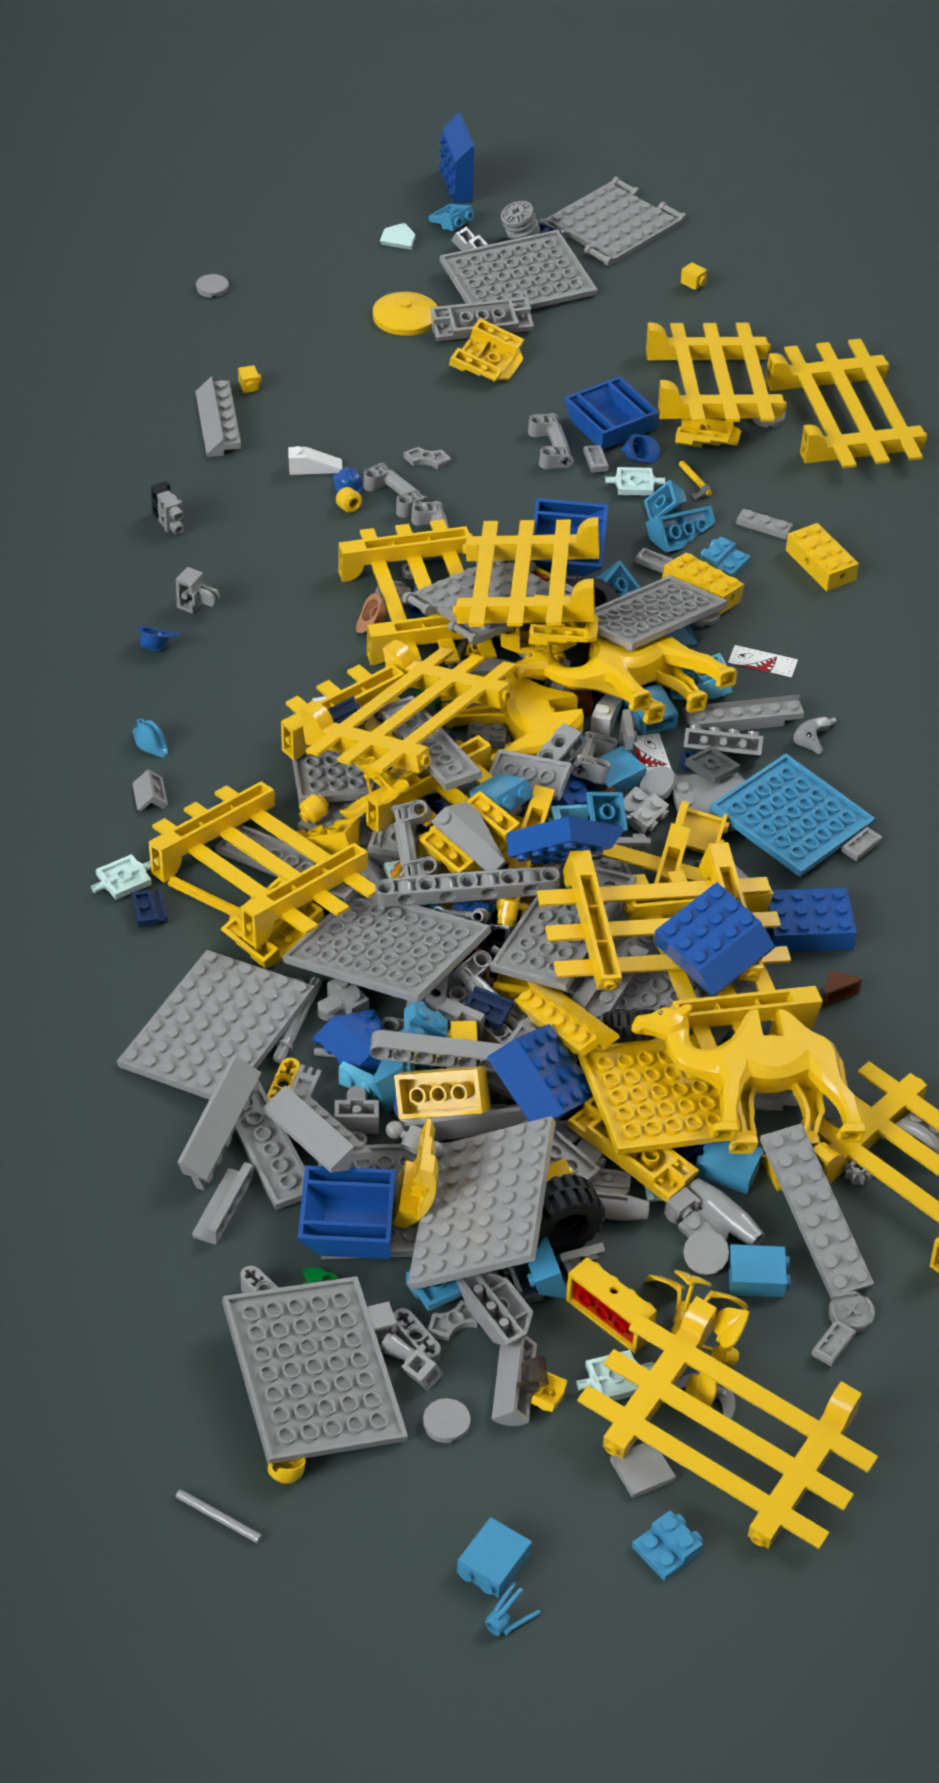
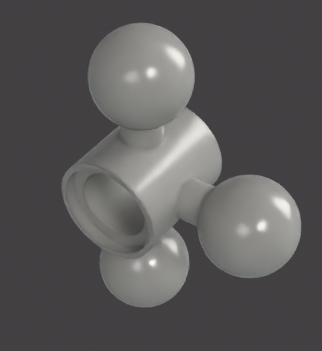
[386,1121,443,1158]

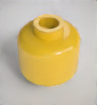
[336,487,362,513]
[299,794,329,824]

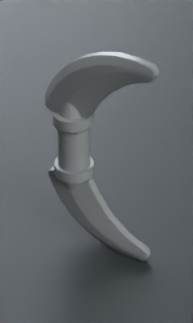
[674,1372,735,1419]

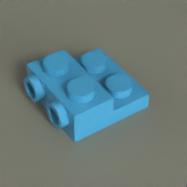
[428,204,475,231]
[700,537,751,577]
[404,1001,448,1037]
[406,1271,462,1311]
[632,1511,703,1582]

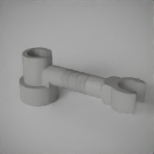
[434,906,490,924]

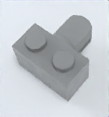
[176,567,220,614]
[318,979,369,1021]
[334,1086,379,1134]

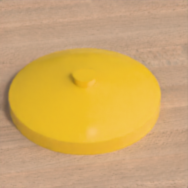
[373,292,438,336]

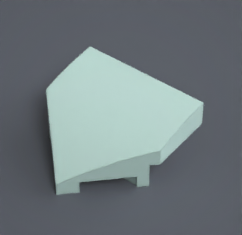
[380,223,416,250]

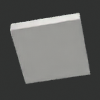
[610,1443,676,1499]

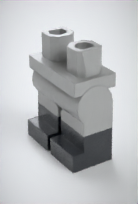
[151,481,184,535]

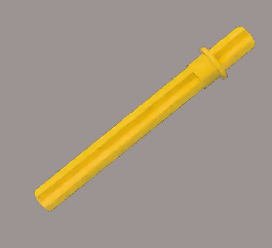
[168,876,239,915]

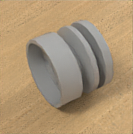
[501,201,540,239]

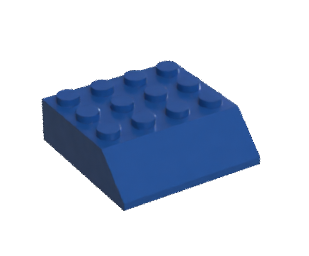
[439,113,474,204]
[564,376,660,450]
[531,498,608,576]
[507,816,623,867]
[655,882,775,997]
[768,887,857,952]
[487,1024,593,1122]
[298,1165,395,1259]

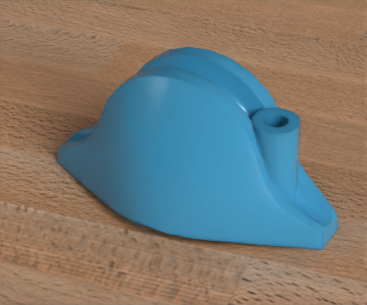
[132,719,169,758]

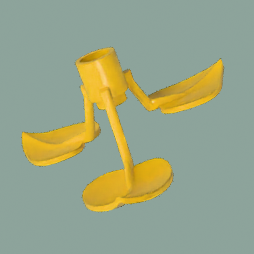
[339,756,410,819]
[645,1270,748,1323]
[671,1307,750,1407]

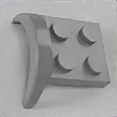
[881,1112,939,1155]

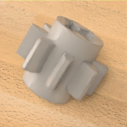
[844,1160,872,1186]

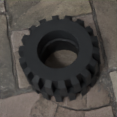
[602,1009,656,1042]

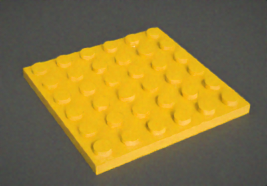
[576,1035,739,1155]

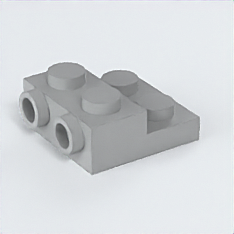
[623,786,669,834]
[436,998,485,1042]

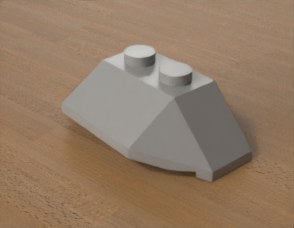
[456,1272,533,1347]

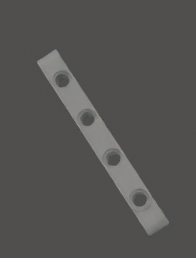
[375,867,560,907]

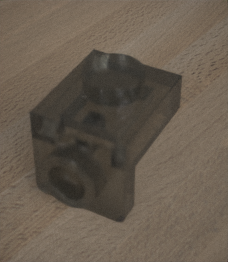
[516,1356,549,1393]

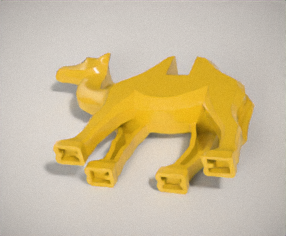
[513,635,737,725]
[440,651,584,772]
[631,1004,866,1154]

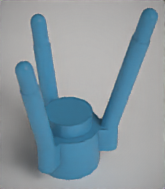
[485,1582,541,1636]

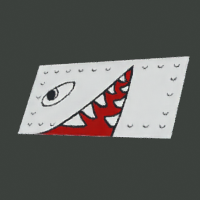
[728,645,798,677]
[634,733,672,774]

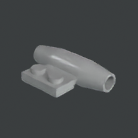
[589,1169,650,1221]
[678,1178,765,1246]

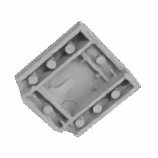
[670,773,745,832]

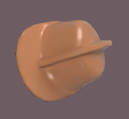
[356,593,388,634]

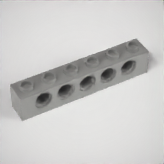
[519,723,586,818]

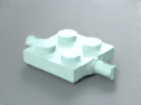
[605,467,665,496]
[91,854,152,900]
[576,1350,654,1401]

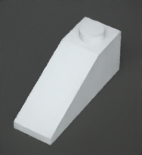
[288,446,342,475]
[590,694,624,736]

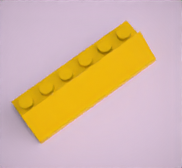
[514,982,620,1057]
[567,1097,699,1202]

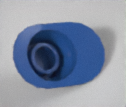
[621,434,660,463]
[333,466,363,493]
[136,626,181,651]

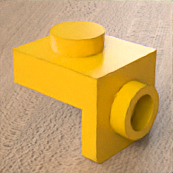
[531,1372,567,1412]

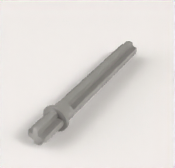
[273,977,322,1064]

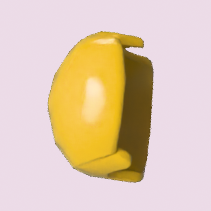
[268,1457,306,1484]

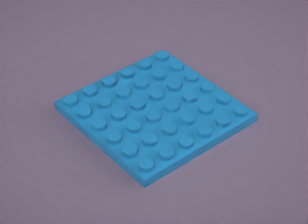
[709,754,876,877]

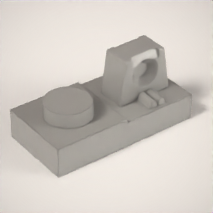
[615,833,651,854]
[555,1242,605,1276]

